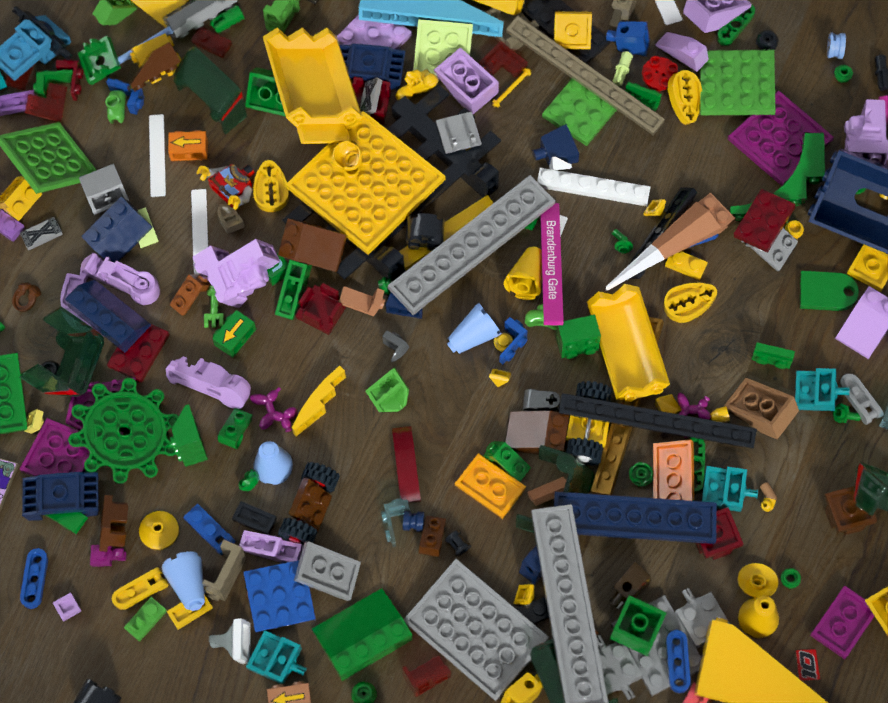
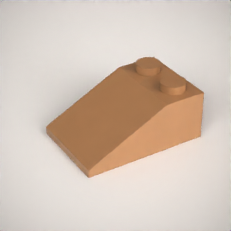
[724,378,799,440]

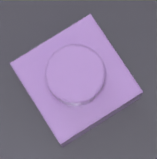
[53,593,81,622]

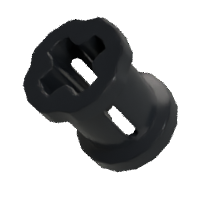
[445,530,471,557]

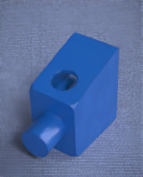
[606,22,650,56]

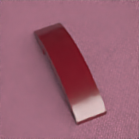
[392,426,421,504]

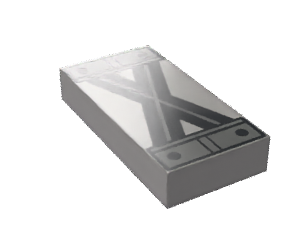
[360,78,382,115]
[20,217,63,251]

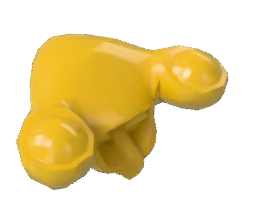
[396,69,439,100]

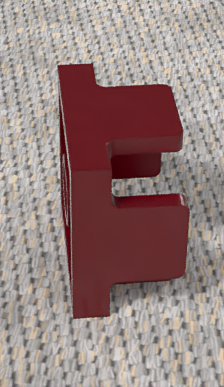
[295,283,346,335]
[695,507,744,560]

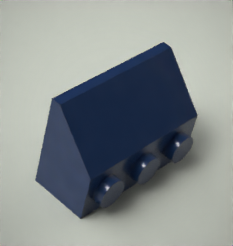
[81,196,153,263]

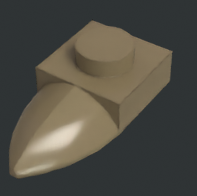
[218,204,245,234]

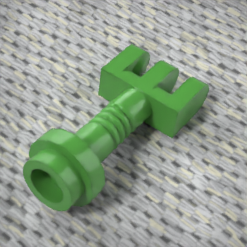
[204,286,224,328]

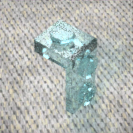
[381,499,409,547]

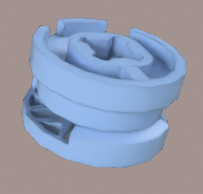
[827,32,846,59]

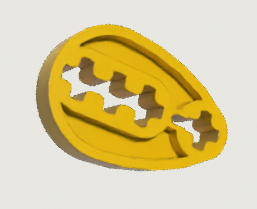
[668,70,702,125]
[253,160,289,212]
[664,283,717,323]

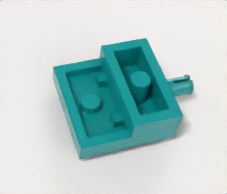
[795,368,850,411]
[701,466,758,512]
[246,630,307,685]

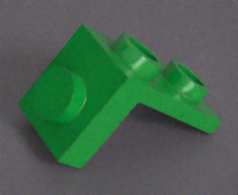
[33,69,73,100]
[483,441,531,482]

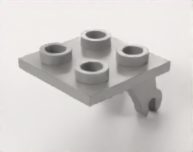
[436,111,482,154]
[741,228,798,271]

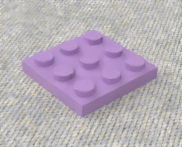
[337,15,412,50]

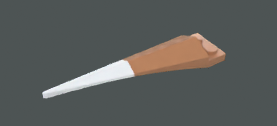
[606,193,736,290]

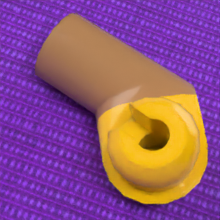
[760,482,777,512]

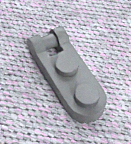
[839,374,884,425]

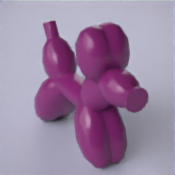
[250,387,298,432]
[677,393,711,439]

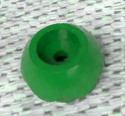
[629,462,653,486]
[238,468,260,491]
[351,682,377,703]

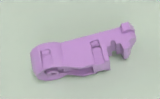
[80,253,160,305]
[166,356,251,409]

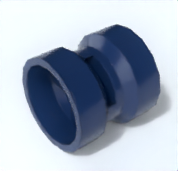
[403,511,424,532]

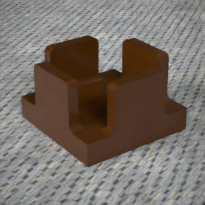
[824,484,877,535]
[99,495,128,552]

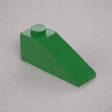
[275,259,312,320]

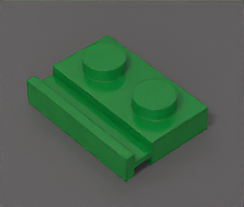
[751,342,795,369]

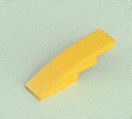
[292,366,346,436]

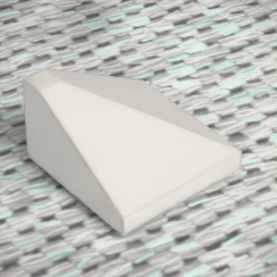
[549,157,572,170]

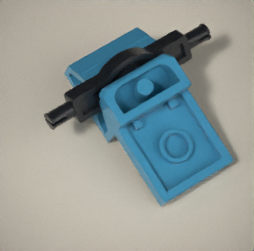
[0,6,73,81]

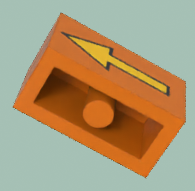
[168,130,208,161]

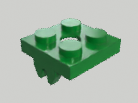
[78,36,121,85]

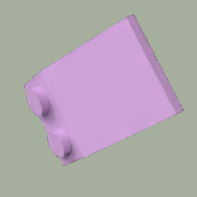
[683,0,752,33]
[434,48,499,114]
[835,286,888,359]

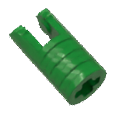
[210,5,245,33]

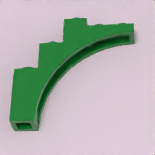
[729,133,825,226]

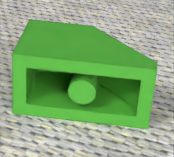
[93,0,137,26]

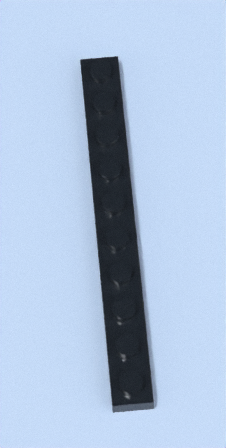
[558,393,757,449]

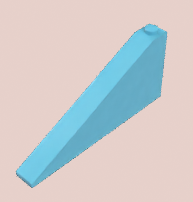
[359,0,504,37]

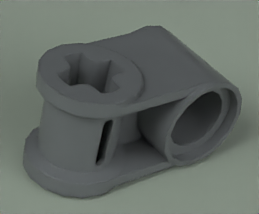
[523,389,560,412]

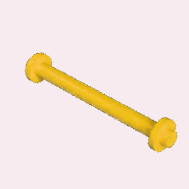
[492,68,531,108]

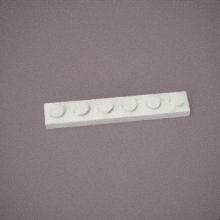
[537,168,650,206]

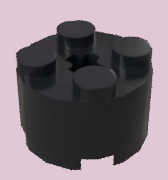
[406,213,445,251]
[73,679,122,703]

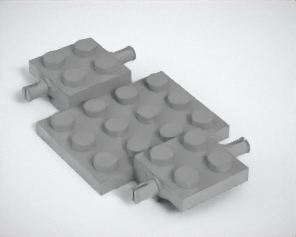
[596,588,730,701]

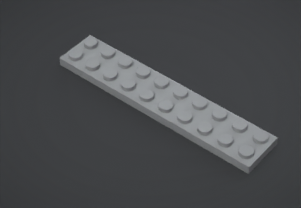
[388,175,555,315]
[531,504,608,703]

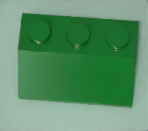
[245,67,285,116]
[170,404,208,467]

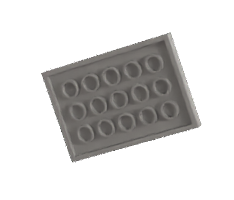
[404,559,549,701]

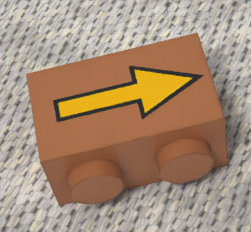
[267,681,312,703]

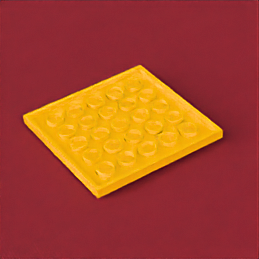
[286,111,446,255]

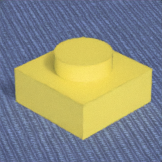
[24,409,44,434]

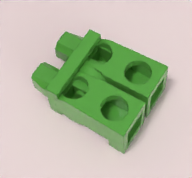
[263,0,300,33]

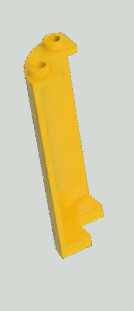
[587,284,670,402]

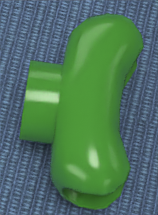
[105,90,126,124]
[525,304,557,330]

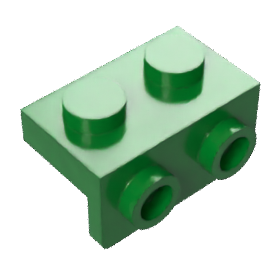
[625,82,662,113]

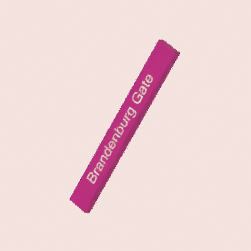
[541,203,563,325]

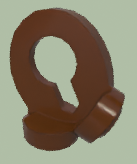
[12,282,42,312]

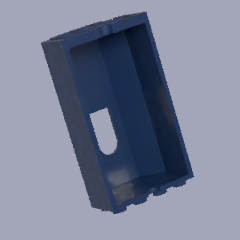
[807,148,888,254]

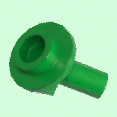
[612,229,633,254]
[833,404,861,423]

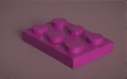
[810,585,874,659]

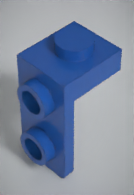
[107,78,144,115]
[499,317,528,365]

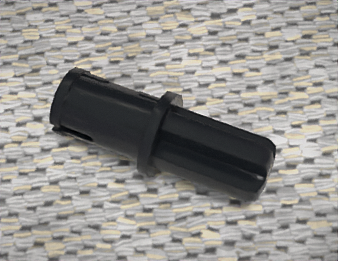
[874,55,888,91]

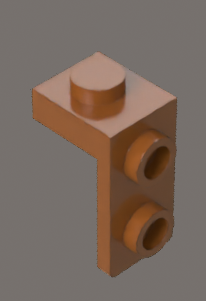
[170,273,212,316]

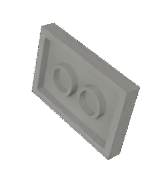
[294,541,361,601]

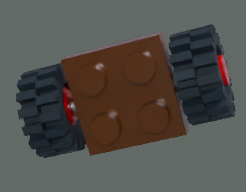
[278,462,340,546]

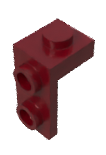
[56,59,84,101]

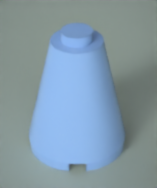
[447,303,502,354]
[253,441,293,485]
[162,551,205,611]

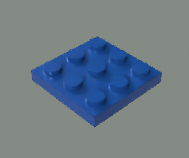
[243,560,315,632]

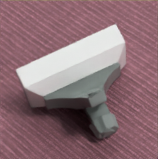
[209,618,251,664]

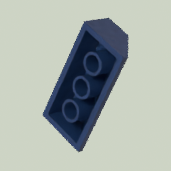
[65,280,151,353]

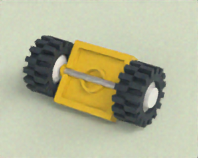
[565,381,612,466]

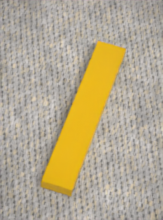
[399,195,494,270]

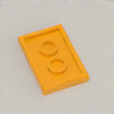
[455,453,526,519]

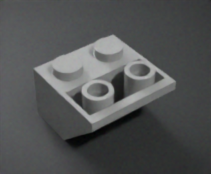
[79,164,129,215]

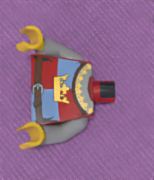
[196,164,255,210]

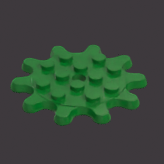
[68,378,179,484]

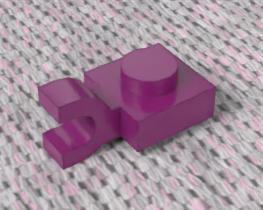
[90,545,127,567]

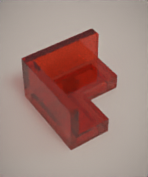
[402,656,451,697]

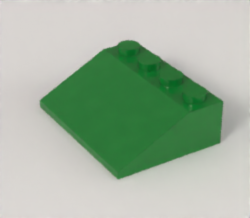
[312,588,413,681]

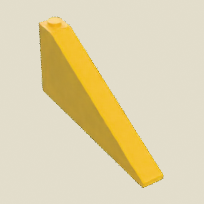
[694,618,828,703]

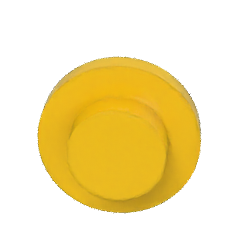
[785,220,804,239]
[494,333,513,352]

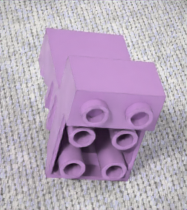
[844,99,888,167]
[193,239,280,308]

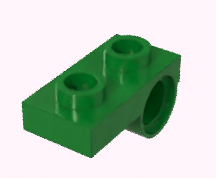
[218,408,253,449]

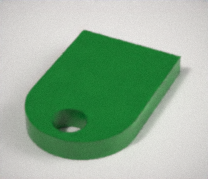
[800,271,859,311]

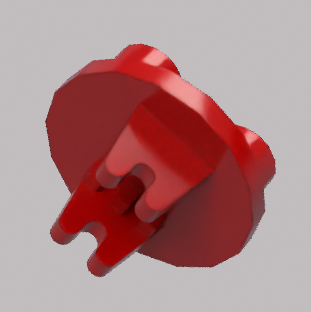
[642,56,678,92]

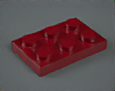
[734,189,795,253]
[107,324,170,383]

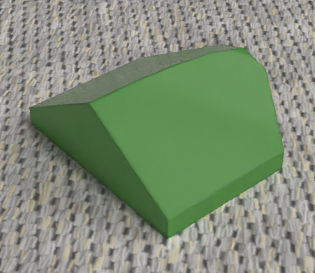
[366,368,409,412]

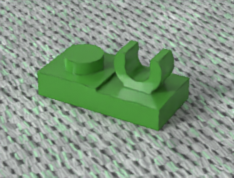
[124,597,167,642]

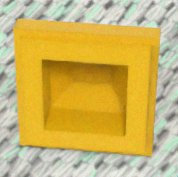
[643,199,666,216]
[489,369,511,387]
[514,584,534,605]

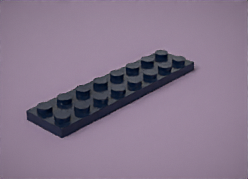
[554,492,717,544]

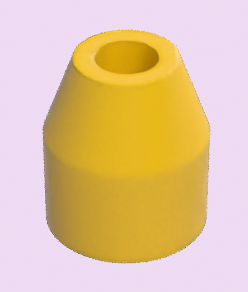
[710,406,730,423]

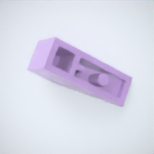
[655,32,709,72]

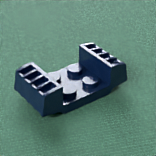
[340,43,405,90]
[22,472,98,521]

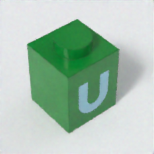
[267,252,288,286]

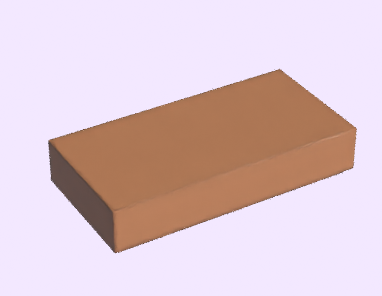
[527,477,572,506]

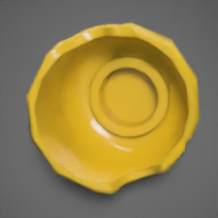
[332,141,363,171]

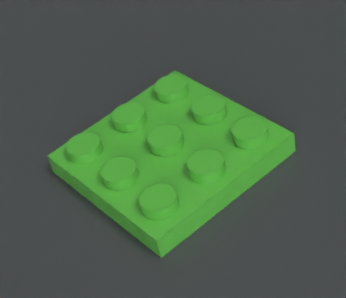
[542,79,617,146]

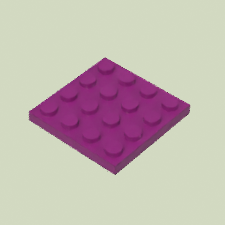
[728,91,834,186]

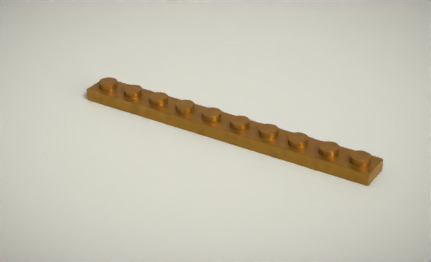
[591,317,664,495]

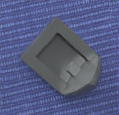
[382,330,409,362]

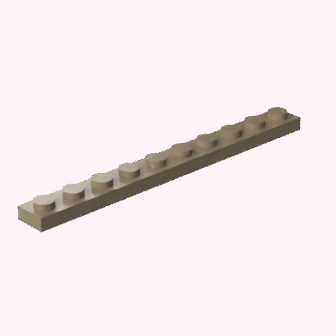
[506,16,665,135]

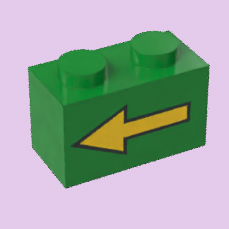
[212,310,256,358]

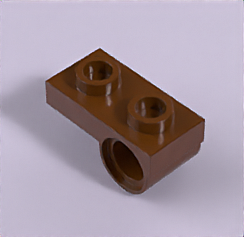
[419,515,446,557]

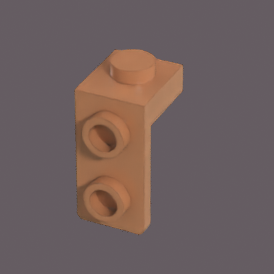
[339,287,385,316]

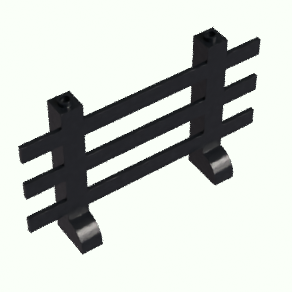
[282,85,501,282]

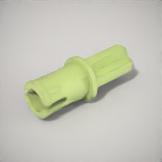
[612,52,633,86]

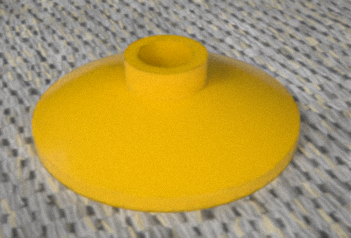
[139,511,179,550]
[738,563,779,598]

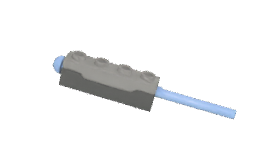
[118,0,237,64]

